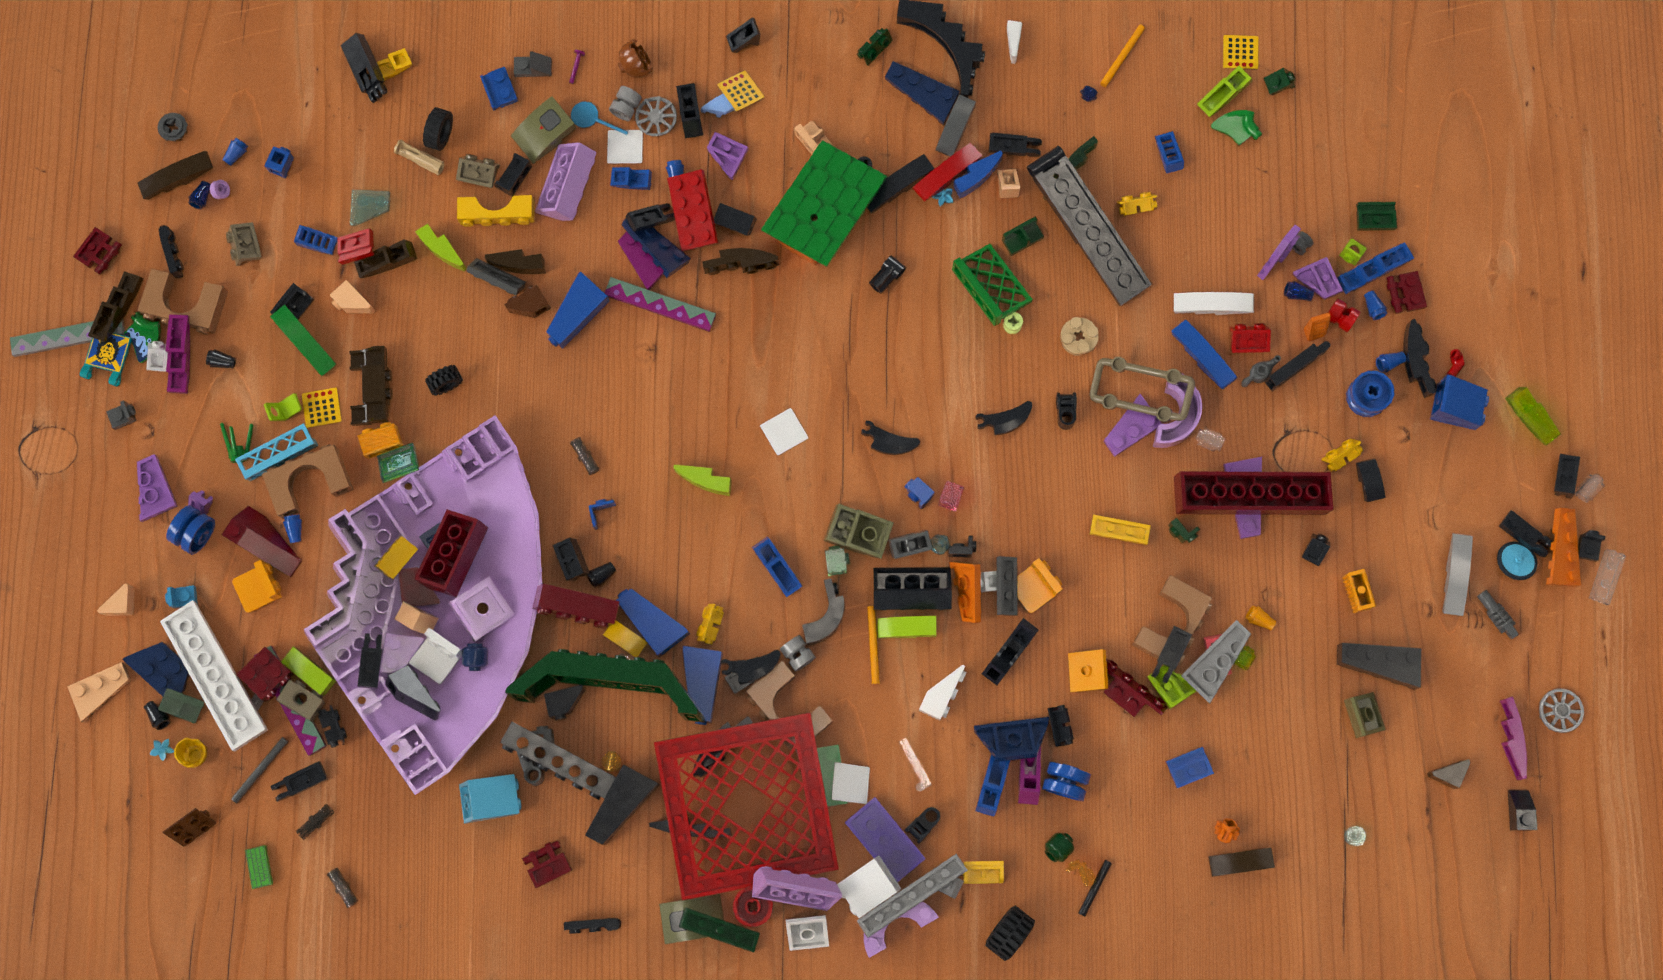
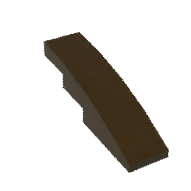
[138,151,213,200]
[88,271,144,342]

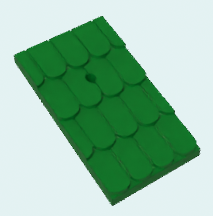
[761,140,887,267]

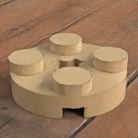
[1060,317,1098,356]

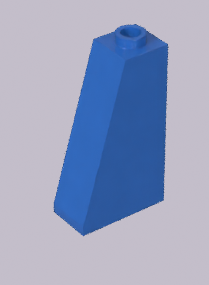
[546,271,610,349]
[616,589,690,657]
[683,646,723,725]

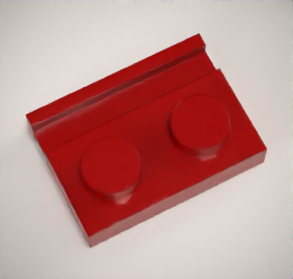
[337,228,374,265]

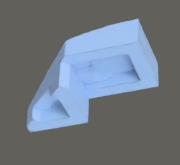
[700,94,735,118]

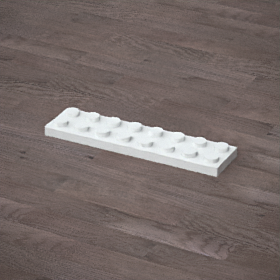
[160,600,268,751]

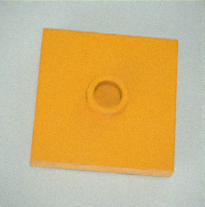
[1068,649,1108,692]

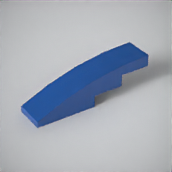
[1337,242,1414,294]
[1171,320,1237,390]

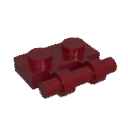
[73,227,122,275]
[1386,271,1427,314]
[522,840,572,888]

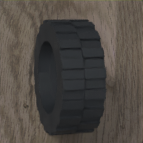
[423,107,453,151]

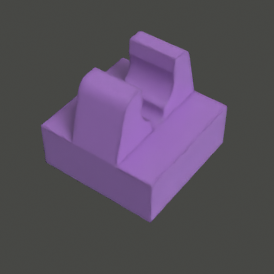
[188,491,213,514]

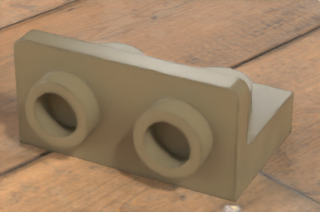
[456,154,500,188]
[226,222,262,266]

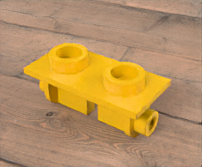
[1117,192,1157,216]
[1321,439,1363,472]
[696,604,724,645]

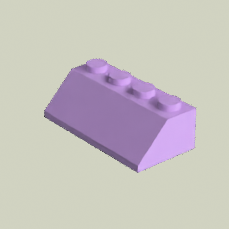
[535,142,597,221]
[752,866,842,911]

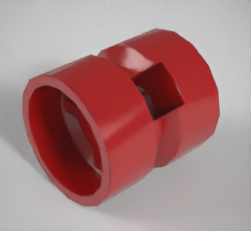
[1328,298,1361,333]

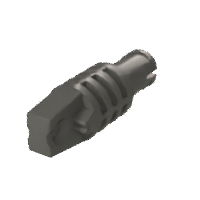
[1477,590,1519,639]

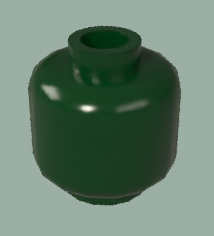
[1045,832,1074,862]

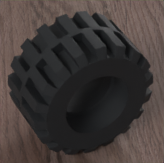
[985,905,1035,961]

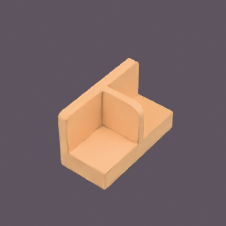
[794,121,833,155]

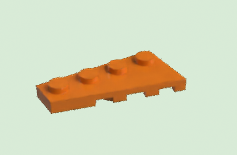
[1546,508,1581,587]

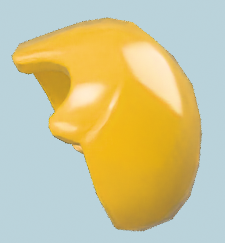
[174,737,207,768]

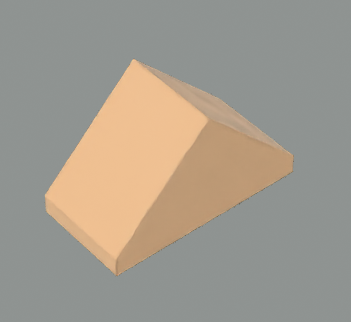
[998,169,1020,198]
[97,583,135,616]
[395,601,439,634]

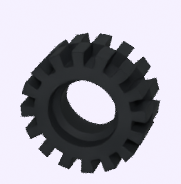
[425,365,463,396]

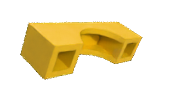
[457,195,535,227]

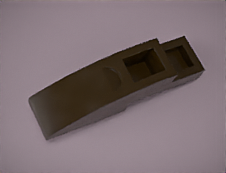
[702,248,780,275]

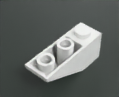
[919,665,967,721]

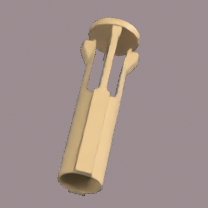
[394,140,444,175]

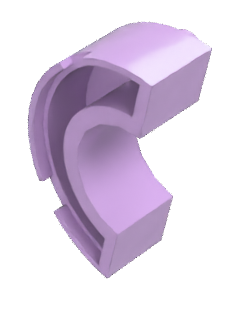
[1153,373,1202,448]
[864,900,939,958]

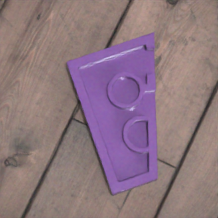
[1103,394,1162,457]
[137,454,177,522]

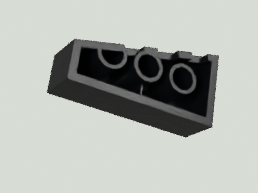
[1337,643,1422,690]
[585,765,660,845]

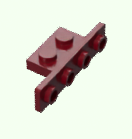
[1103,658,1167,717]

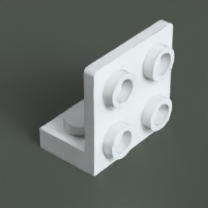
[409,628,462,684]

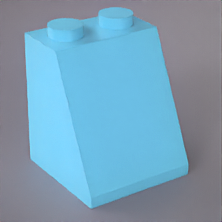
[459,774,521,824]

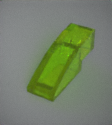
[1505,387,1561,445]

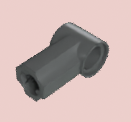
[516,746,545,786]

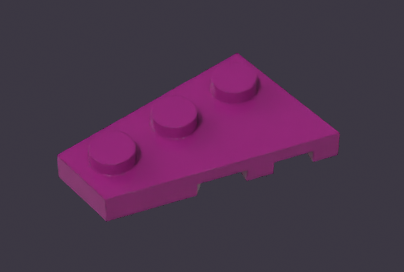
[618,231,664,290]

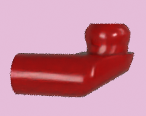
[1447,349,1465,377]

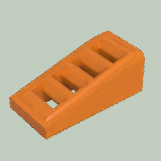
[1303,313,1331,341]

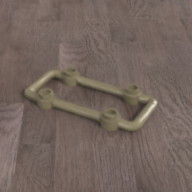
[1089,357,1195,422]

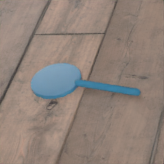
[571,101,628,135]

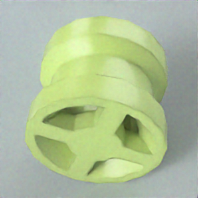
[1003,312,1023,334]

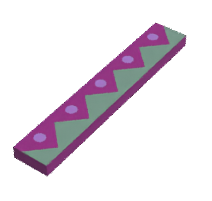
[605,277,716,332]
[254,646,327,756]

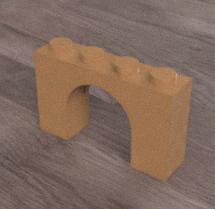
[138,269,228,334]
[262,444,354,519]
[1132,575,1213,665]
[746,661,833,752]

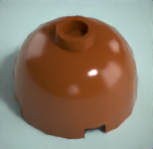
[618,39,653,78]

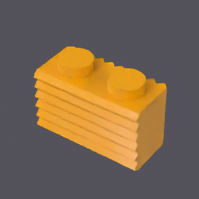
[357,422,404,459]
[1342,569,1376,613]

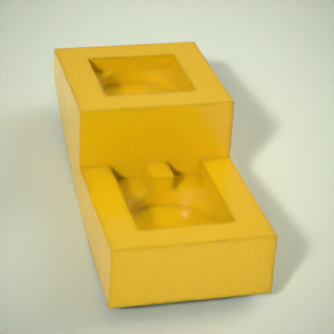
[377,48,412,80]
[603,620,648,657]

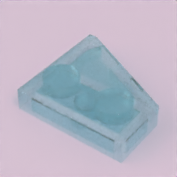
[350,190,390,226]

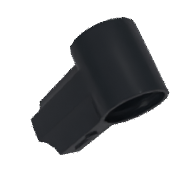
[869,255,906,294]

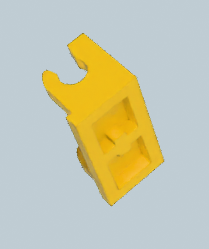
[374,536,418,579]
[963,861,1004,884]

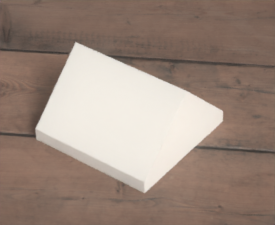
[786,915,829,951]

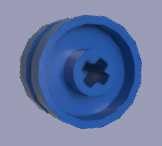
[1346,371,1394,417]
[166,505,215,555]
[1042,762,1091,802]

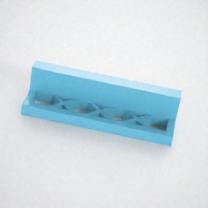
[235,423,318,481]

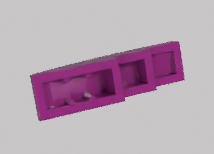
[165,314,190,394]
[1500,696,1527,780]

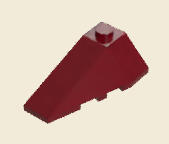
[221,506,302,577]

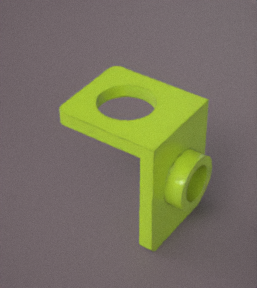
[1339,239,1367,266]
[264,393,302,421]

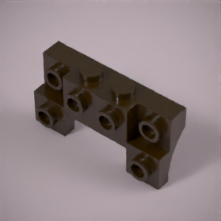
[349,346,392,426]

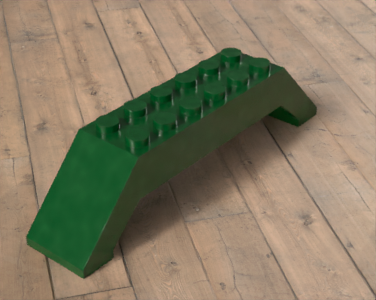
[505,649,705,723]

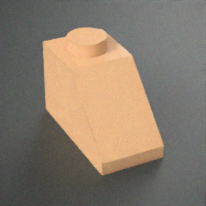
[330,280,375,313]

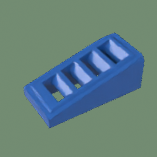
[1155,131,1184,173]
[294,225,338,255]

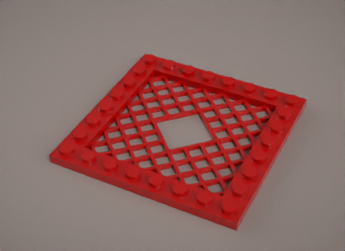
[654,712,839,900]

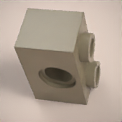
[276,680,325,722]

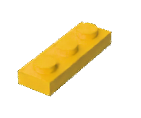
[1090,515,1151,545]

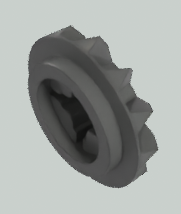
[157,113,188,142]

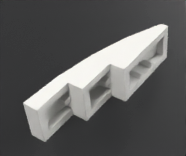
[1174,292,1254,315]

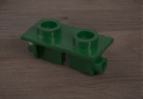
[857,28,893,66]

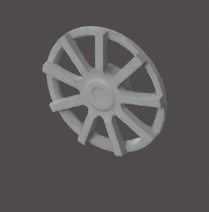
[635,96,677,137]
[1539,688,1584,733]

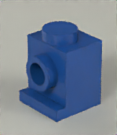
[264,146,294,178]
[904,477,935,509]

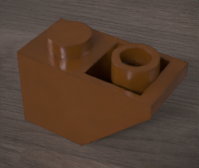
[504,285,551,318]

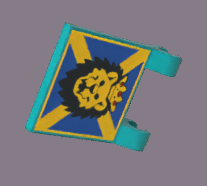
[79,333,132,387]

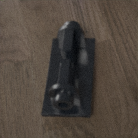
[318,705,347,748]
[1047,705,1074,747]

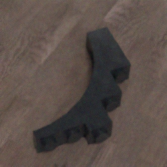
[897,0,985,98]

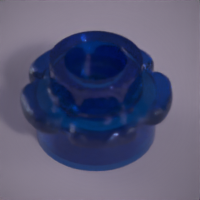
[1080,86,1098,102]

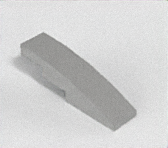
[1442,533,1473,616]

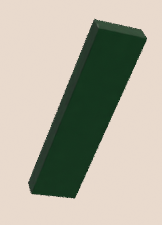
[679,908,760,953]

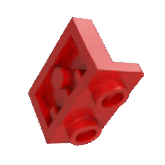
[1230,323,1271,353]

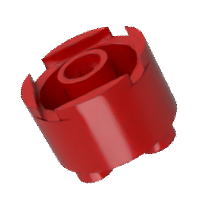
[733,886,774,927]

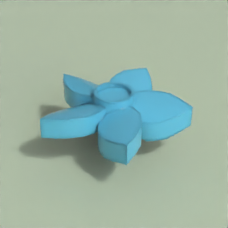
[932,188,953,207]
[150,739,174,761]

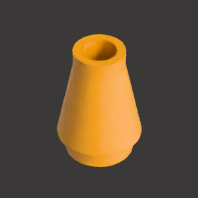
[1246,605,1276,631]

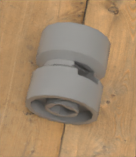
[609,86,642,121]
[780,635,816,672]

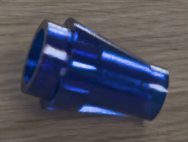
[188,181,211,210]
[1284,281,1314,301]

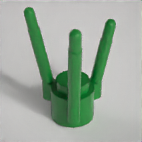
[220,423,253,463]

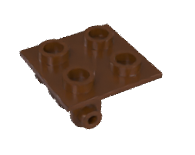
[163,808,216,847]

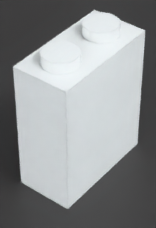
[837,856,901,918]

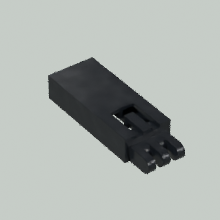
[340,33,388,103]
[1265,341,1330,392]

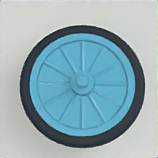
[1497,542,1537,580]

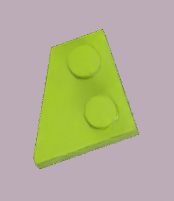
[1147,665,1196,709]

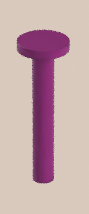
[569,50,585,84]

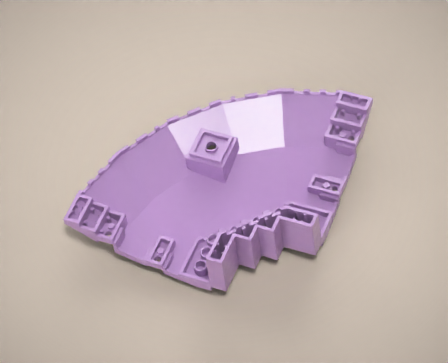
[304,415,542,795]

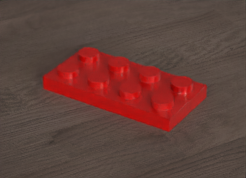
[667,169,718,252]

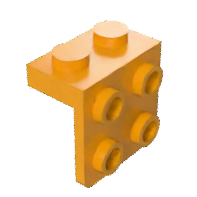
[1017,558,1063,614]
[232,560,282,613]

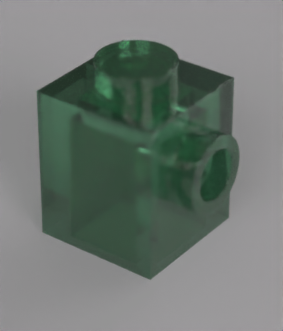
[825,546,850,576]

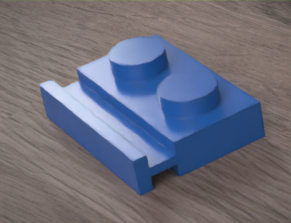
[480,67,518,111]
[1166,747,1214,788]

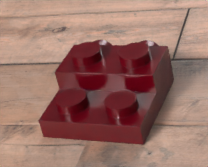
[236,647,293,702]

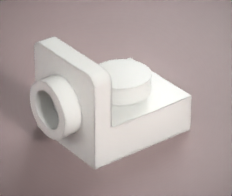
[146,341,168,372]
[981,571,997,593]

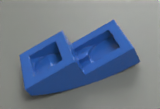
[610,167,652,190]

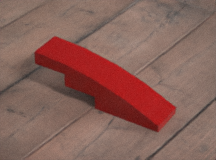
[912,142,983,202]

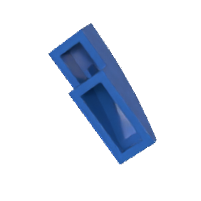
[953,151,1003,199]
[752,537,802,597]
[975,754,1010,817]

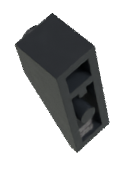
[676,83,703,139]

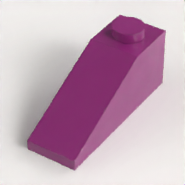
[1018,747,1041,805]

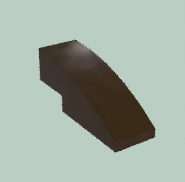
[354,239,417,278]
[485,249,546,274]
[1208,847,1275,877]

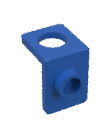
[589,499,616,530]

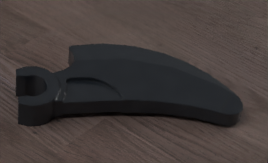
[975,401,1032,436]
[861,420,920,455]
[721,650,781,683]

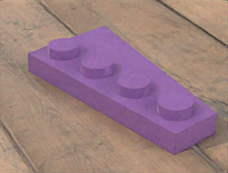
[1257,225,1301,280]
[1223,457,1262,539]

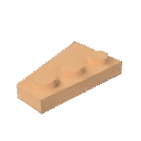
[67,662,131,722]

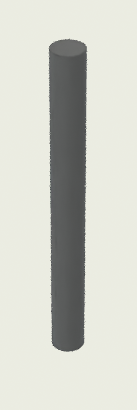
[231,737,288,803]

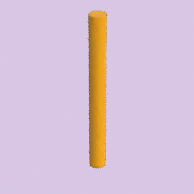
[1100,24,1145,87]
[867,606,880,684]

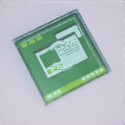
[377,443,419,483]

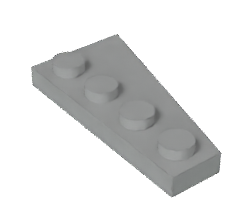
[1181,620,1251,704]

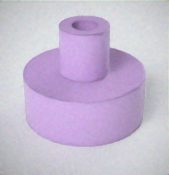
[210,180,230,199]

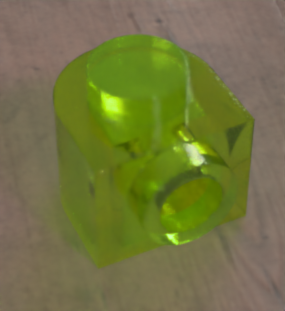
[1234,645,1256,670]

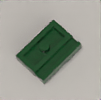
[1356,202,1397,231]

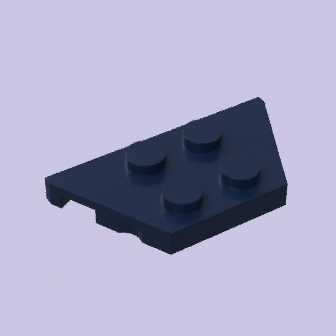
[122,642,190,696]
[974,717,1049,762]

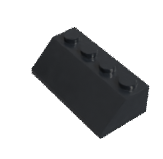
[873,567,952,610]

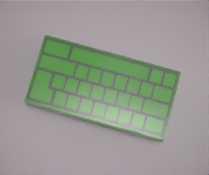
[245,845,273,889]

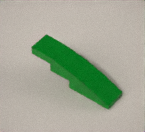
[270,304,336,376]

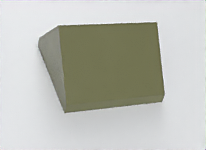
[1344,692,1386,738]

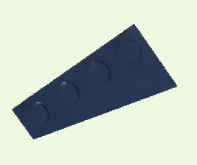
[885,61,959,125]
[621,218,691,278]

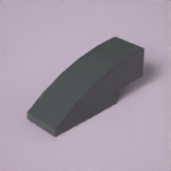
[935,95,976,157]

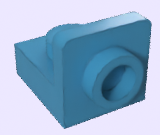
[165,585,198,609]

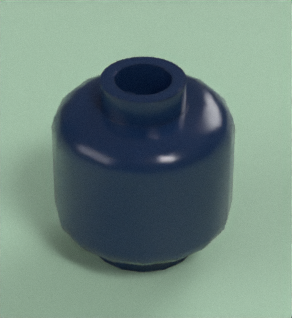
[462,643,488,671]

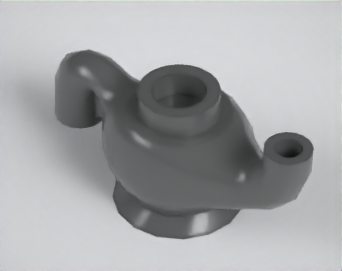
[1241,355,1281,387]

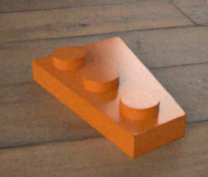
[949,561,981,623]

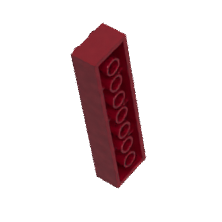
[1174,471,1334,515]

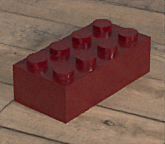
[414,509,489,597]
[532,583,620,629]

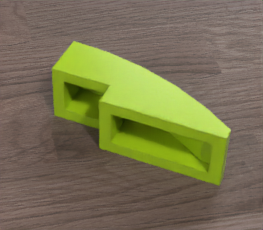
[1197,66,1253,117]
[415,223,467,271]
[674,465,732,496]
[878,616,936,638]
[281,646,336,696]

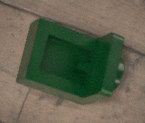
[1264,68,1296,96]
[1168,518,1200,543]

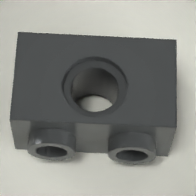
[888,530,933,559]

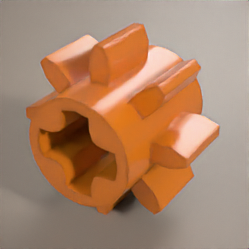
[1214,818,1240,843]

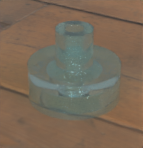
[930,534,950,555]
[1345,826,1366,846]

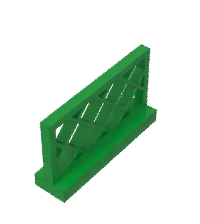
[952,244,1033,326]

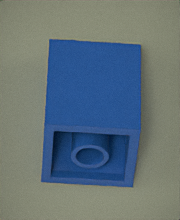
[1430,374,1489,430]

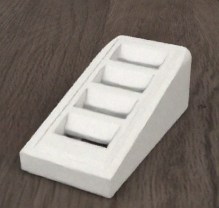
[1007,20,1022,64]

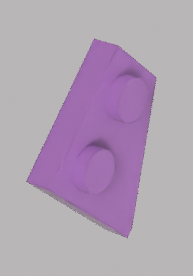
[707,132,749,180]

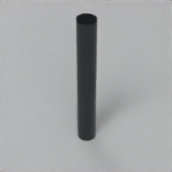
[1078,860,1112,917]

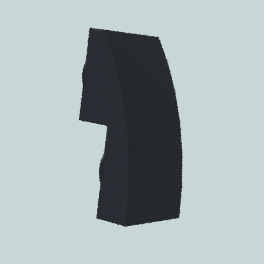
[1356,459,1386,502]

